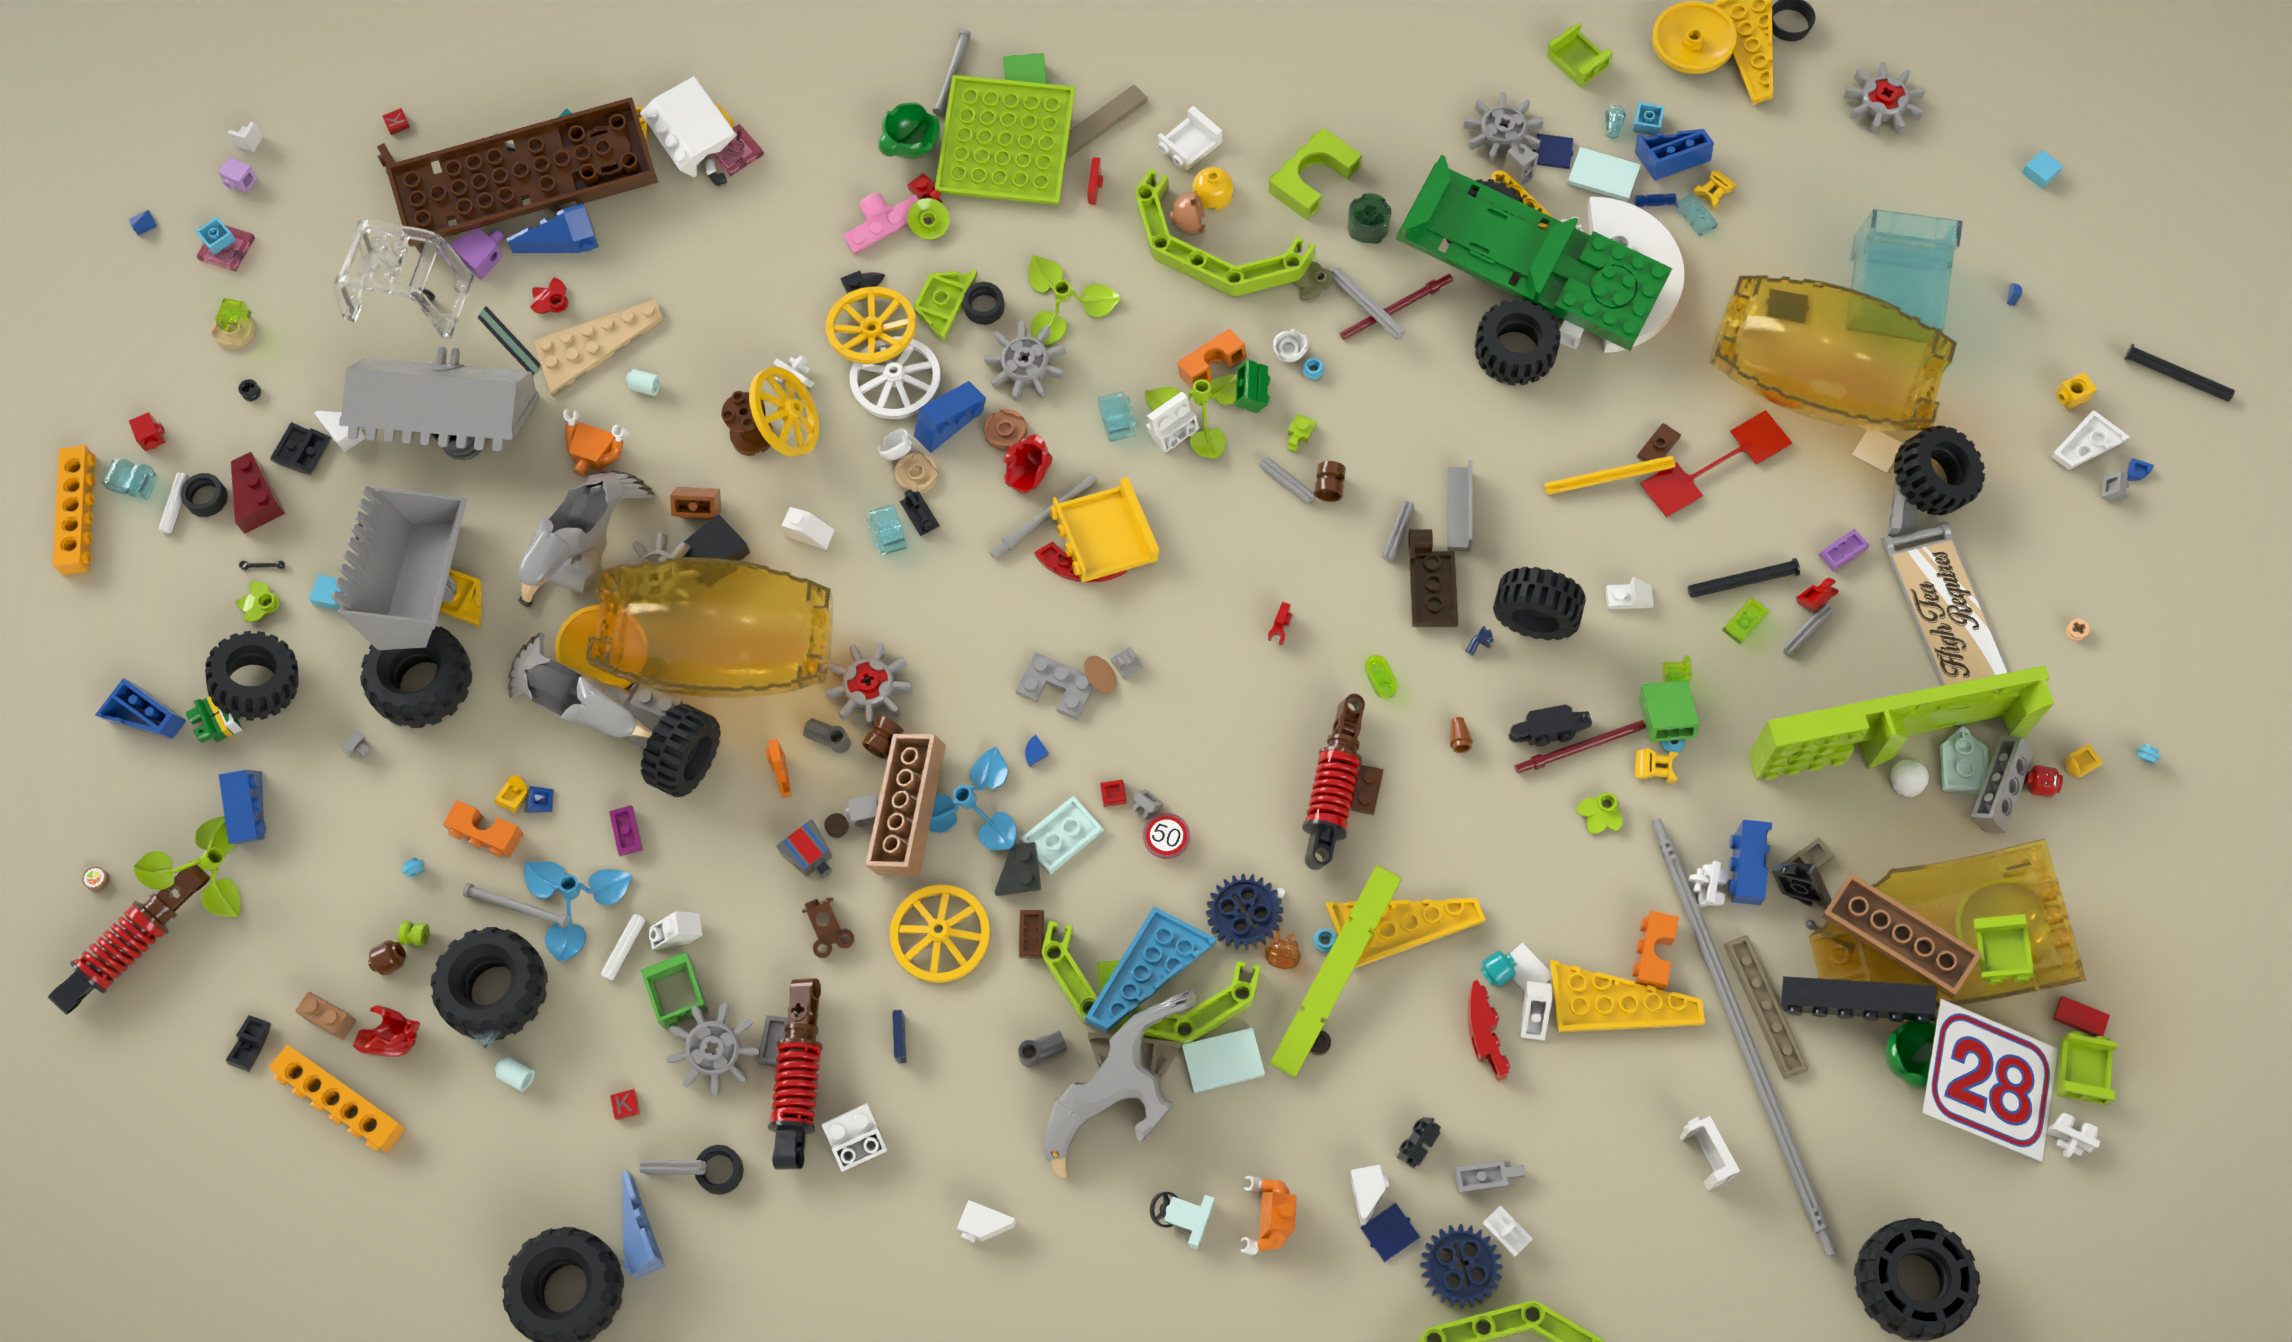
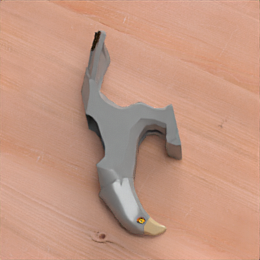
[518,470,655,602]
[508,632,652,738]
[1044,989,1197,1178]

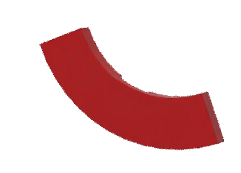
[1034,541,1127,583]

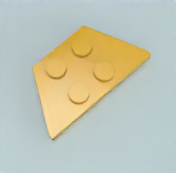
[439,569,482,628]

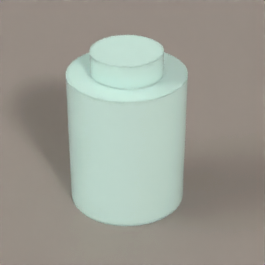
[626,369,661,396]
[495,1057,535,1092]

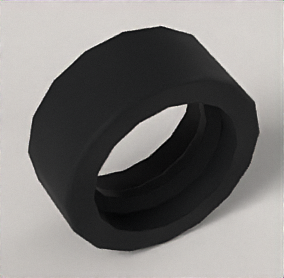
[963,282,1005,325]
[180,473,228,517]
[695,1144,744,1195]

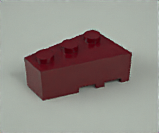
[231,452,285,534]

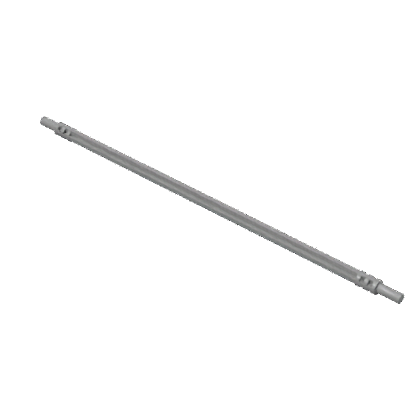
[1652,818,1836,1256]

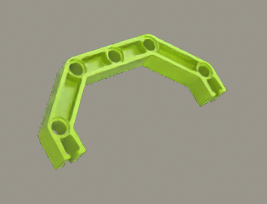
[1135,168,1316,297]
[1042,921,1261,1046]
[1419,1301,1606,1342]

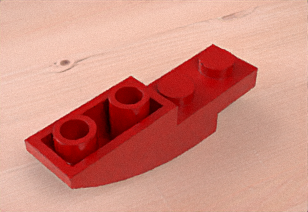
[1468,980,1510,1081]

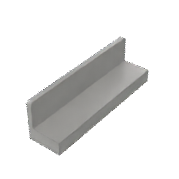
[1447,460,1473,551]
[1886,463,1918,538]

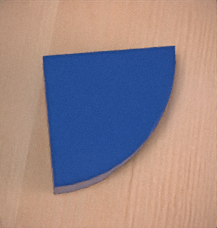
[2007,283,2022,305]
[2126,458,2154,481]
[1025,735,1049,767]

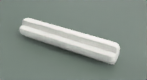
[159,472,190,534]
[601,914,645,981]

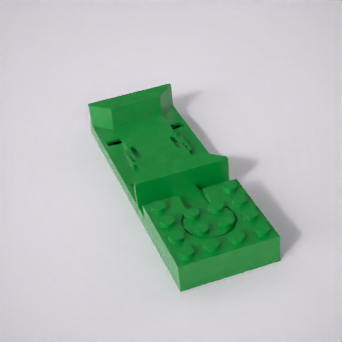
[1396,155,1673,351]

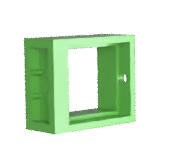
[641,952,708,1028]

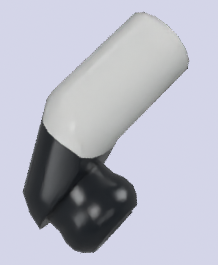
[704,159,727,186]

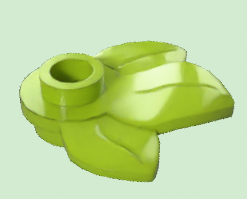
[235,581,280,622]
[1576,792,1623,835]

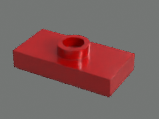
[1087,157,1103,205]

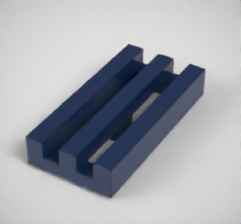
[892,1010,907,1064]

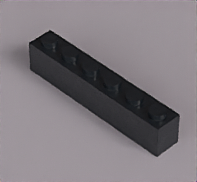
[1781,976,1938,1024]

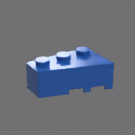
[95,678,187,739]
[218,770,266,844]
[1728,819,1772,905]

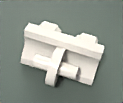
[773,356,814,393]
[1688,861,1729,907]
[2046,1113,2100,1158]
[1482,1206,1533,1257]

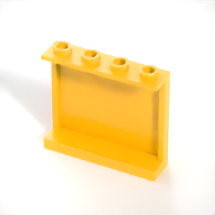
[1050,477,1159,583]

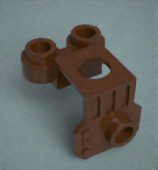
[802,897,854,958]

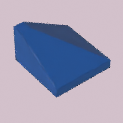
[129,210,157,236]
[525,786,553,813]

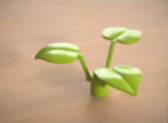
[1028,255,1121,346]
[1145,374,1237,459]
[133,816,241,918]

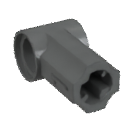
[803,718,851,753]
[1018,1029,1067,1067]

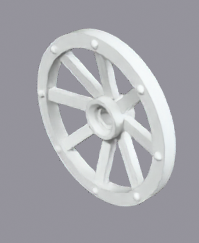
[850,336,941,419]

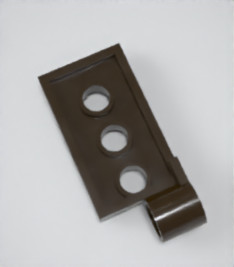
[1408,529,1458,627]

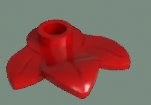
[530,277,569,314]

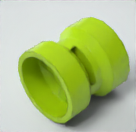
[397,921,430,947]

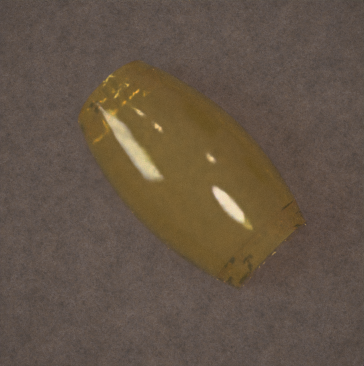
[1709,275,1957,432]
[586,557,833,698]

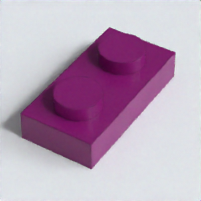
[609,805,643,857]

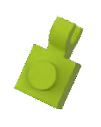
[1287,413,1317,452]

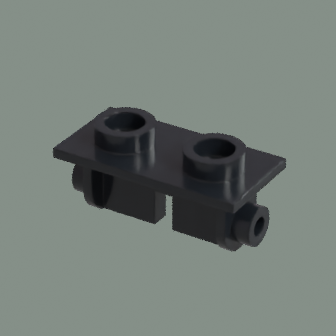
[899,489,940,537]
[1396,1117,1441,1169]

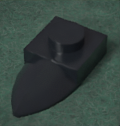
[840,270,885,294]

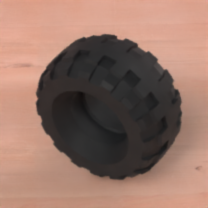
[360,626,473,728]
[430,927,548,1041]
[1854,1218,1981,1341]
[502,1227,624,1342]

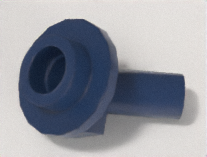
[1465,626,1494,656]

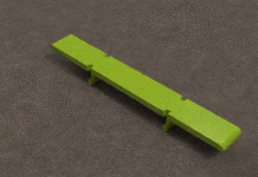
[1270,865,1403,1078]

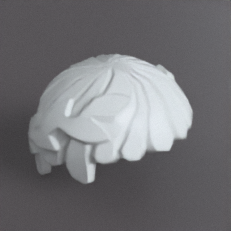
[1273,329,1308,363]
[878,429,912,461]
[1890,758,1929,797]

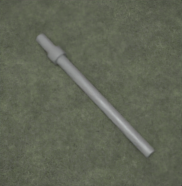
[990,474,1098,559]

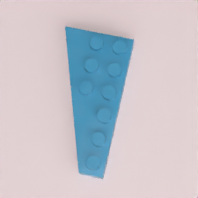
[1085,907,1217,1033]

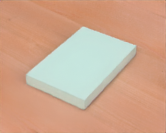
[1567,147,1641,202]
[1020,795,1104,875]
[1182,1028,1265,1093]

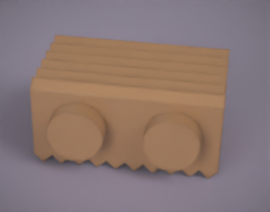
[295,992,356,1040]

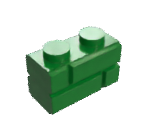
[1235,360,1270,413]

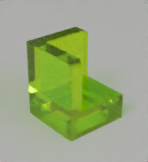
[215,298,251,331]
[1662,655,1692,683]

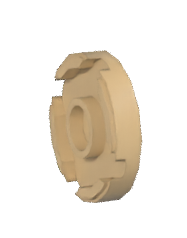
[211,309,256,350]
[894,452,938,494]

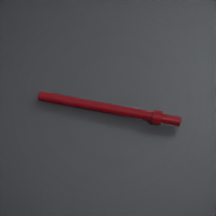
[1340,274,1453,340]
[1515,720,1646,774]

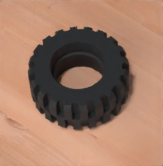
[1474,299,1561,385]
[1894,425,1985,516]
[1493,567,1586,640]
[205,631,299,721]
[640,704,721,797]

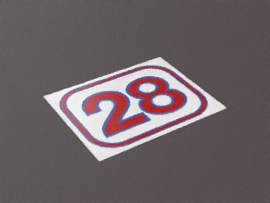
[1922,999,2058,1162]

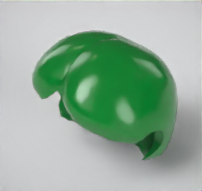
[878,102,940,159]
[1886,1020,1937,1090]

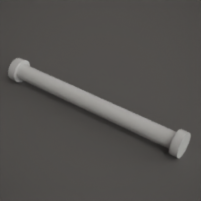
[932,29,971,116]
[463,883,570,929]

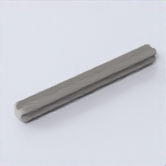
[1331,268,1405,339]

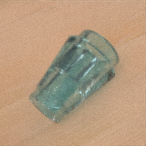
[1605,105,1626,139]

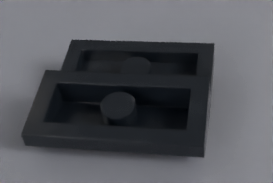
[270,422,331,475]

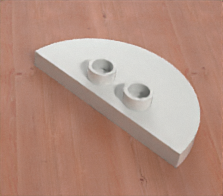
[1587,197,1685,353]

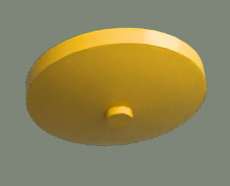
[1652,1,1737,74]
[555,605,648,689]

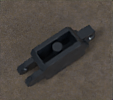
[1508,704,1592,747]

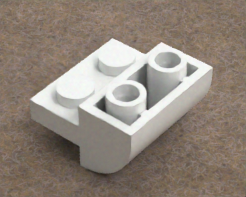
[1146,392,1199,453]
[822,1103,887,1172]

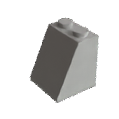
[630,684,683,749]

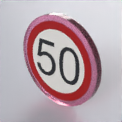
[1143,813,1190,859]

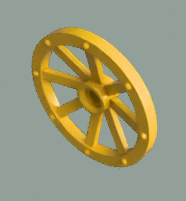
[826,287,916,364]
[749,367,820,457]
[890,884,990,983]

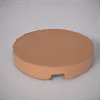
[983,409,1027,451]

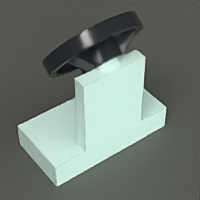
[1150,1192,1215,1250]

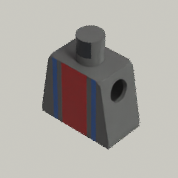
[776,819,832,879]

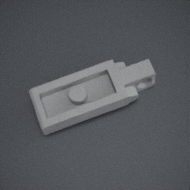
[1454,1160,1526,1194]

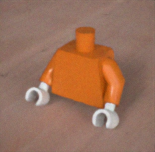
[563,409,629,477]
[1240,1176,1297,1255]

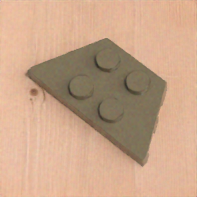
[1088,1032,1181,1081]

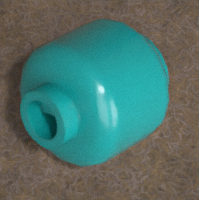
[1480,951,1518,987]

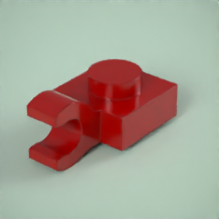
[907,173,942,203]
[1796,578,1839,611]
[1268,601,1293,645]

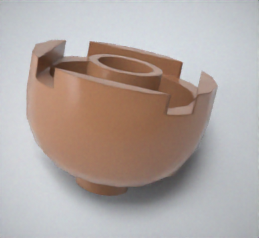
[1170,191,1206,235]

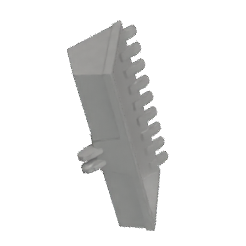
[339,347,539,452]
[331,486,467,650]

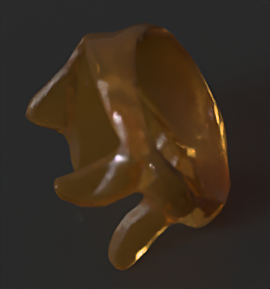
[1265,930,1302,969]

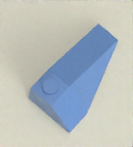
[622,1170,665,1279]

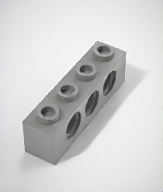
[1971,737,2034,833]

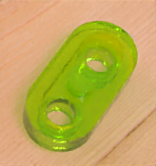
[1364,655,1398,699]

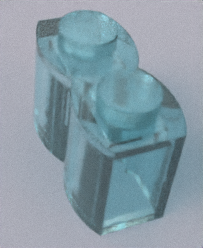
[1098,391,1138,442]
[102,459,158,500]
[866,504,907,555]

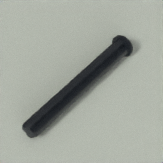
[2124,344,2235,401]
[1688,558,1800,598]

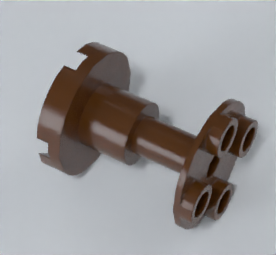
[721,391,773,456]

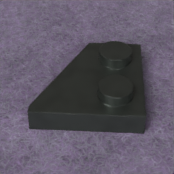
[995,842,1041,896]

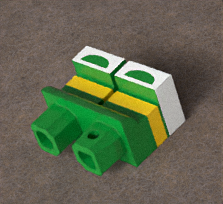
[185,696,243,743]

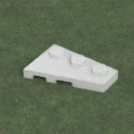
[2051,410,2130,470]

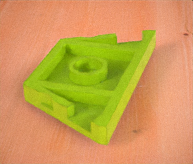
[913,270,978,341]

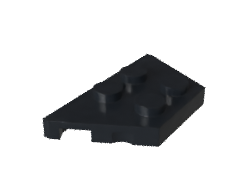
[1772,863,1832,910]

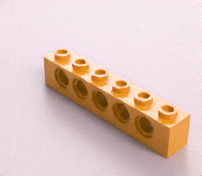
[53,445,96,575]
[268,1044,406,1153]

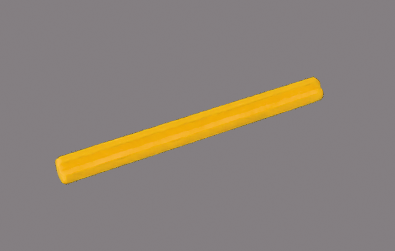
[1544,456,1675,495]

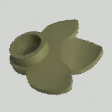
[1291,262,1333,300]

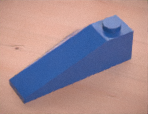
[506,204,599,253]

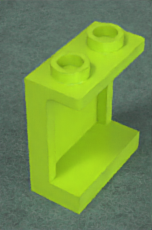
[1546,23,1613,87]
[1974,914,2035,985]
[2056,1031,2118,1106]

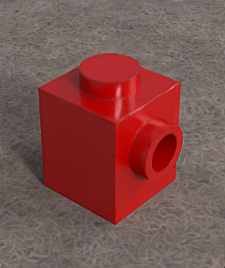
[129,412,166,451]

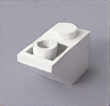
[649,911,702,950]

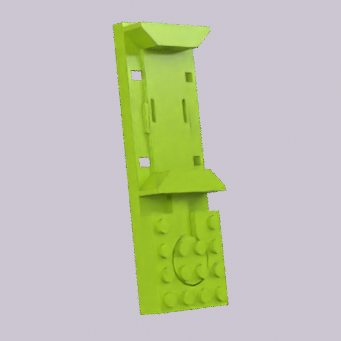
[1748,665,2054,780]

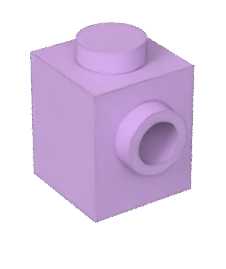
[218,157,258,193]

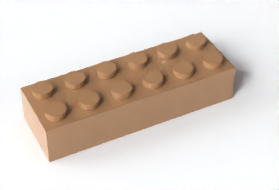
[865,734,946,877]
[1822,873,1982,998]

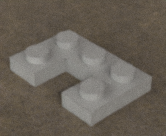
[1015,653,1094,721]

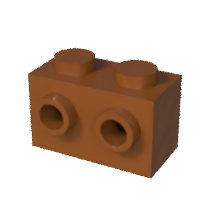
[670,487,721,519]

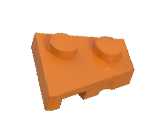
[766,739,792,798]

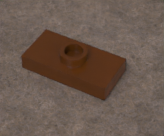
[1637,423,1681,461]
[1019,910,1044,958]

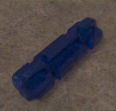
[1634,193,1677,207]

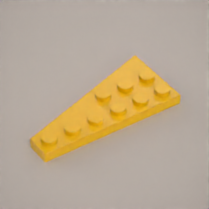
[1712,0,1773,105]
[1325,898,1486,969]
[1549,960,1705,1033]

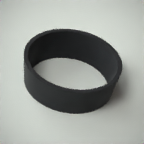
[1772,0,1816,41]

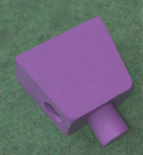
[449,228,505,280]

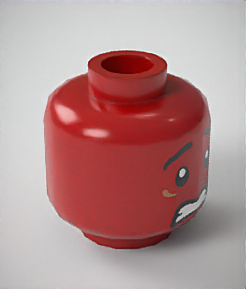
[2024,765,2063,797]

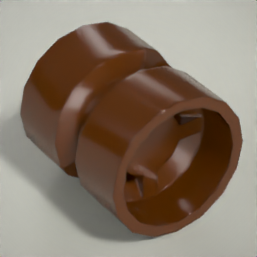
[1314,461,1346,502]
[862,716,904,759]

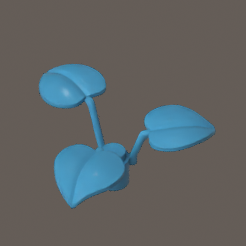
[929,747,1017,851]
[524,861,632,961]

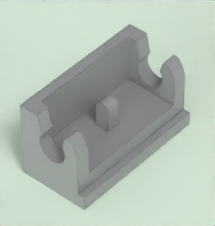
[1503,144,1539,187]

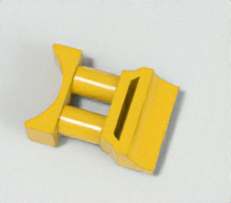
[1693,170,1737,210]
[1635,748,1679,784]

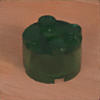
[1347,193,1391,244]

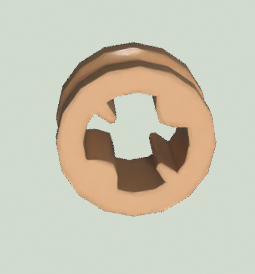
[2066,618,2090,641]

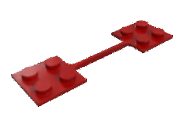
[1640,410,1792,518]

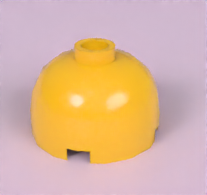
[1192,167,1234,210]

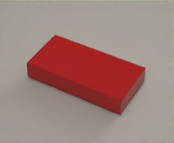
[2053,996,2110,1037]

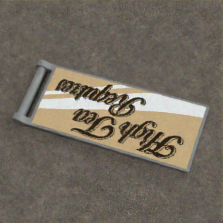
[1881,522,2009,686]

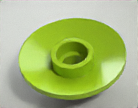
[907,198,950,240]

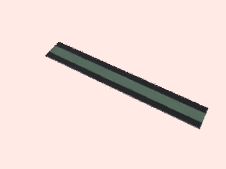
[477,306,541,376]

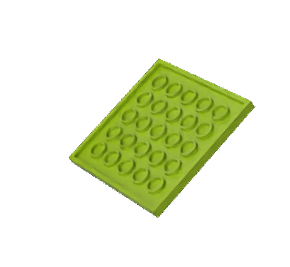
[935,75,1076,206]

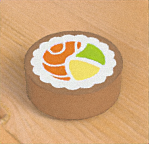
[82,867,109,891]

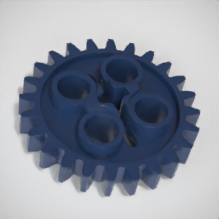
[1206,874,1284,951]
[1420,1224,1503,1309]

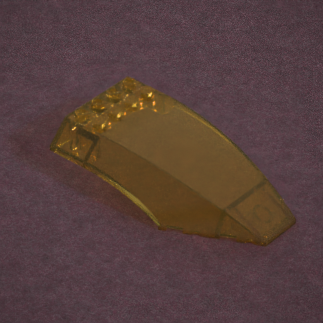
[1809,839,2086,1008]

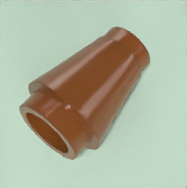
[1450,717,1473,753]

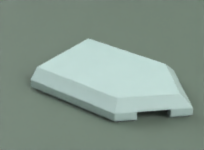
[1940,725,1989,794]

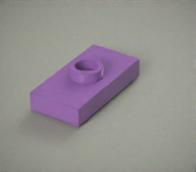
[1819,529,1870,572]

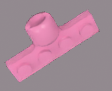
[843,193,919,254]

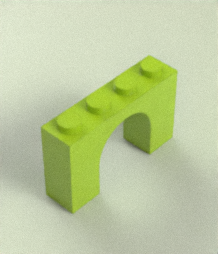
[1268,127,1362,220]

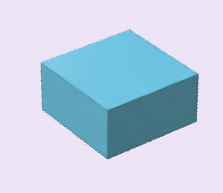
[1633,102,1665,135]
[2022,150,2063,188]
[195,217,236,255]
[309,575,344,610]

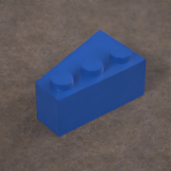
[1635,129,1714,181]
[914,381,986,453]

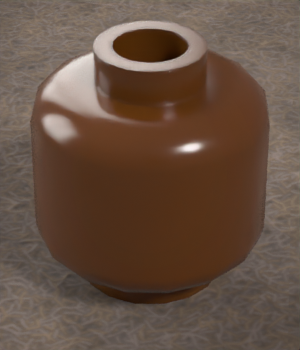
[368,940,406,975]

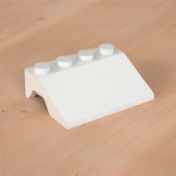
[640,76,737,178]

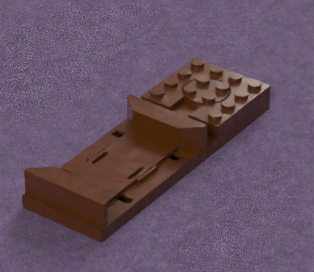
[385,97,658,254]

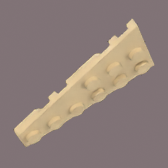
[533,299,663,397]

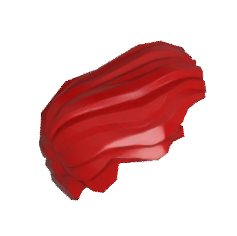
[1003,434,1053,493]
[353,1005,420,1057]

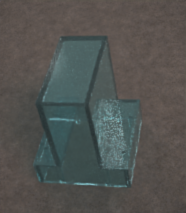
[1846,209,1963,341]

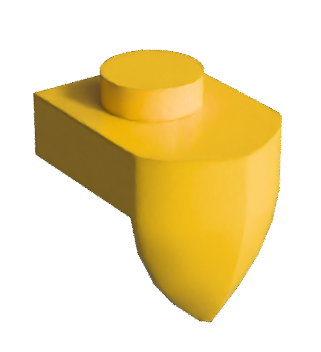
[2065,743,2103,778]
[494,775,528,813]

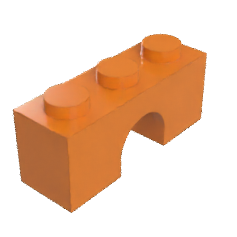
[1177,328,1247,389]
[443,800,524,858]
[1632,910,1679,991]

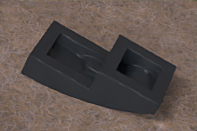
[226,1015,271,1072]

